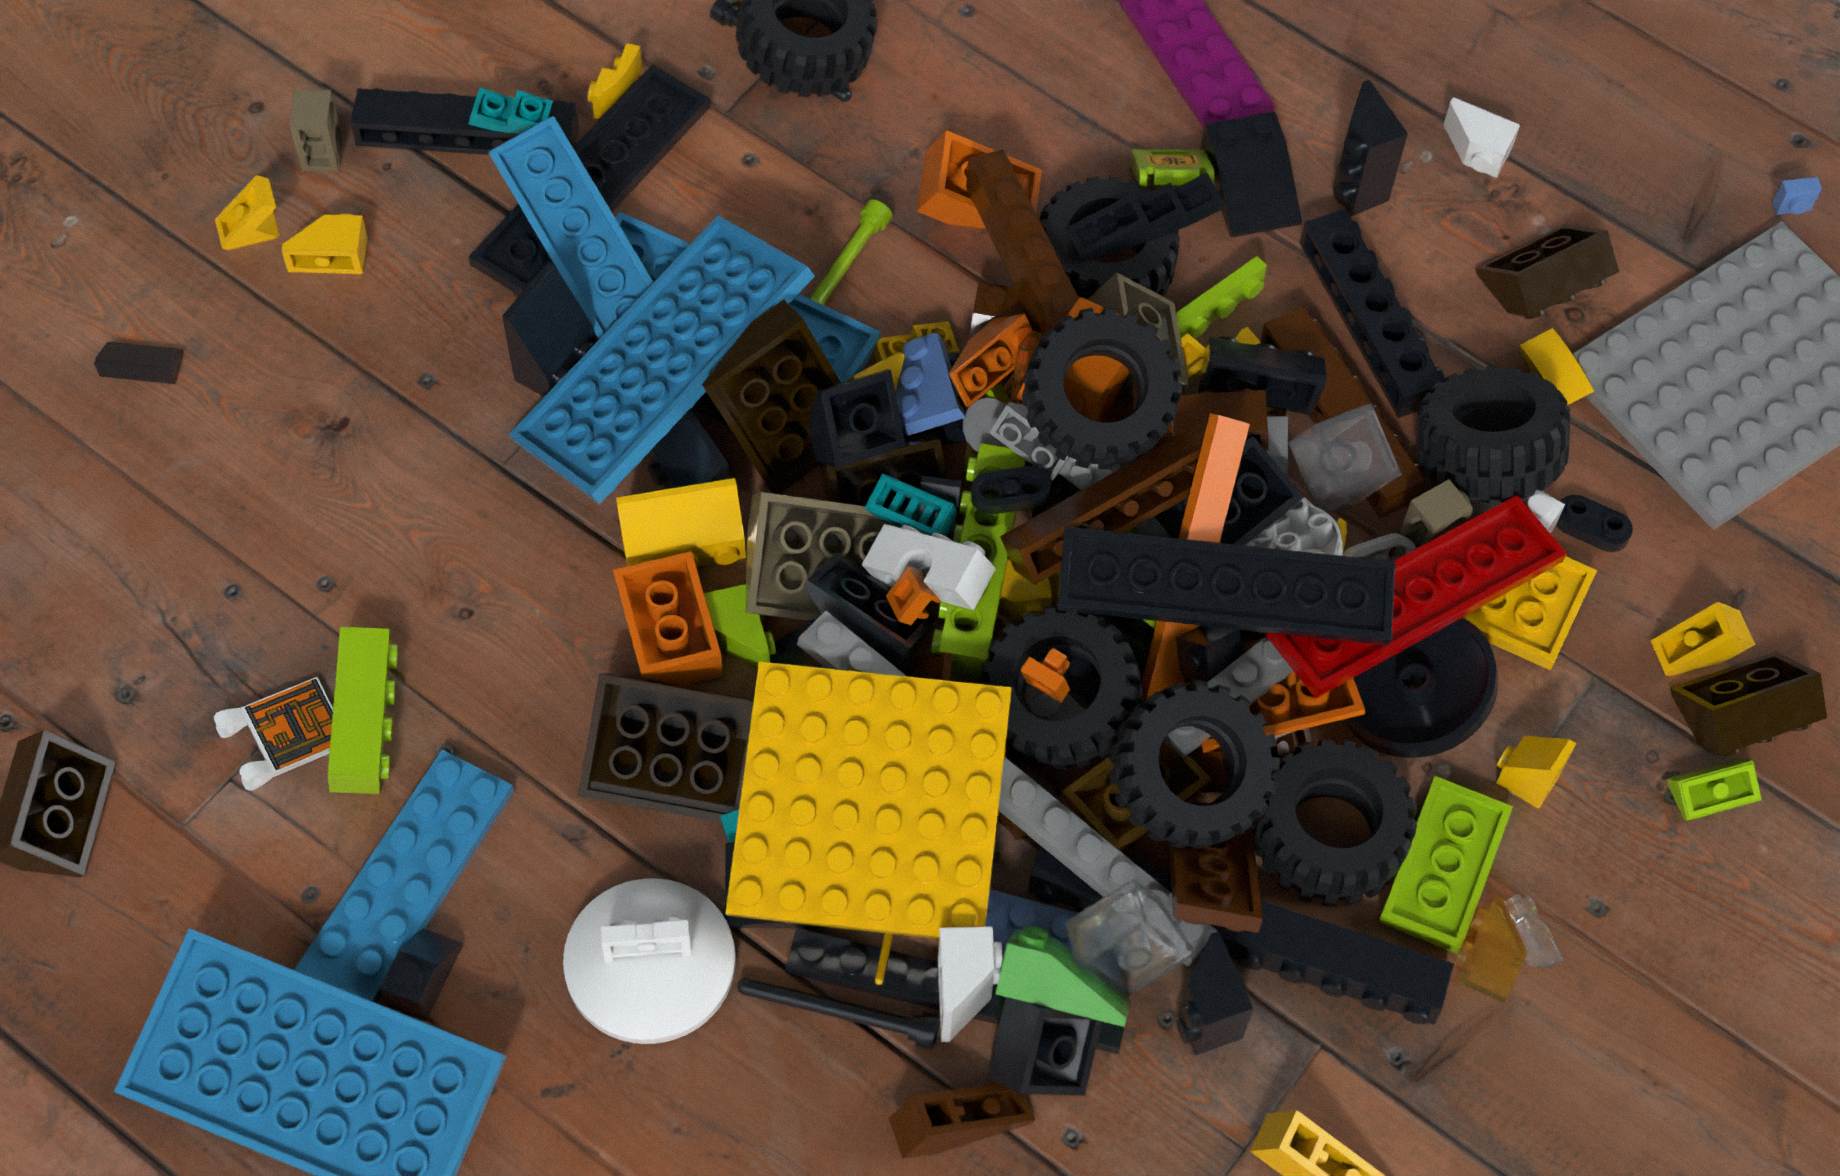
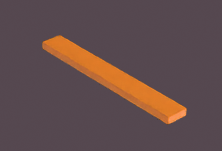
[1141,413,1250,702]

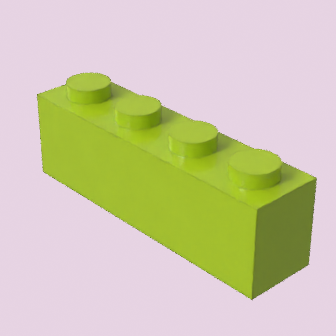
[328,627,398,794]

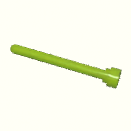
[810,199,893,305]

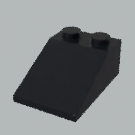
[1200,112,1302,238]
[502,261,595,397]
[803,552,937,671]

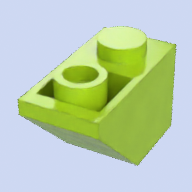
[704,584,776,669]

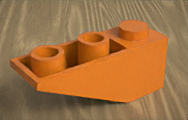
[949,313,1039,407]

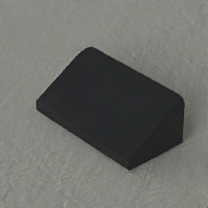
[94,342,184,384]

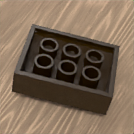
[702,299,841,494]
[578,673,754,822]

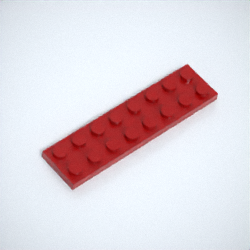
[1266,495,1568,699]

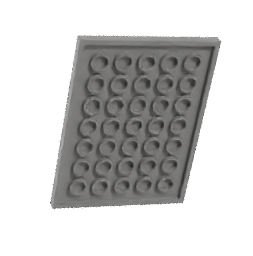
[1573,221,1840,530]

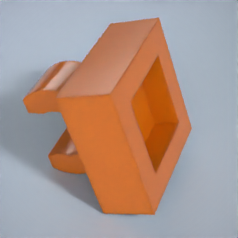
[886,566,941,626]
[1020,648,1070,703]

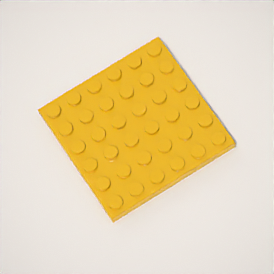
[725,662,1012,939]

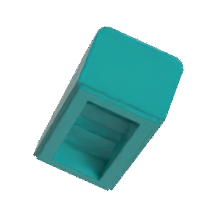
[865,473,957,536]

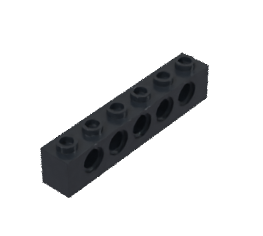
[1299,209,1445,418]

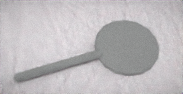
[963,398,1023,452]

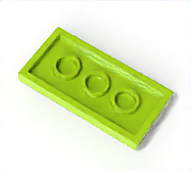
[1378,776,1513,954]

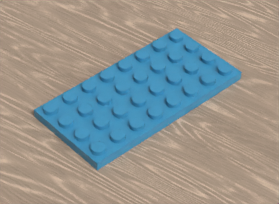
[508,215,815,505]
[114,928,507,1176]

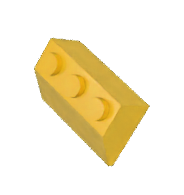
[616,478,746,568]

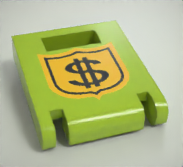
[1131,149,1214,187]

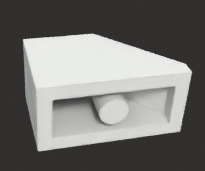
[1444,97,1520,178]

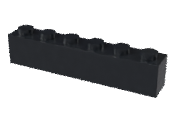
[350,88,579,155]

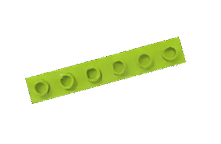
[931,443,1026,678]

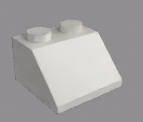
[938,927,1002,1042]

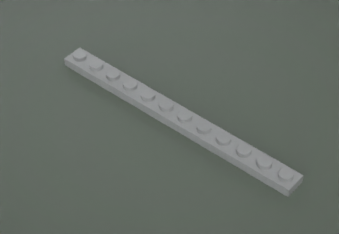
[797,611,1217,967]

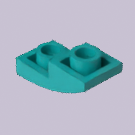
[469,87,553,134]

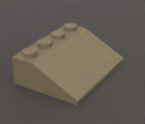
[746,492,917,621]

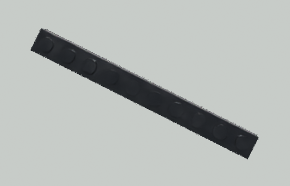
[1028,846,1454,1025]

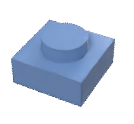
[1772,177,1822,215]

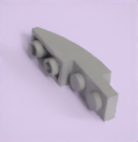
[989,402,1122,490]

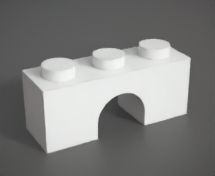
[862,524,996,610]

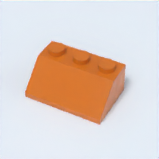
[613,551,723,686]

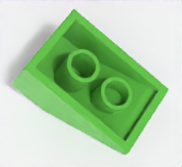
[995,926,1131,1027]

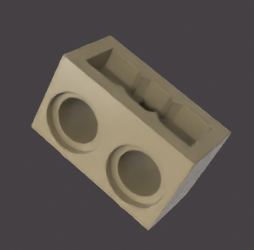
[289,89,342,171]
[1400,480,1473,549]

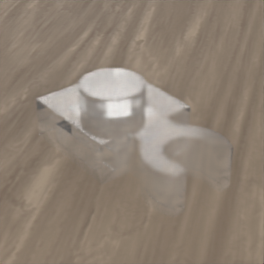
[1504,894,1564,968]

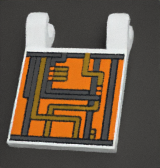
[214,677,333,791]

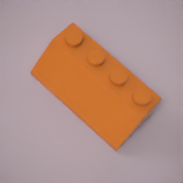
[1183,671,1365,753]

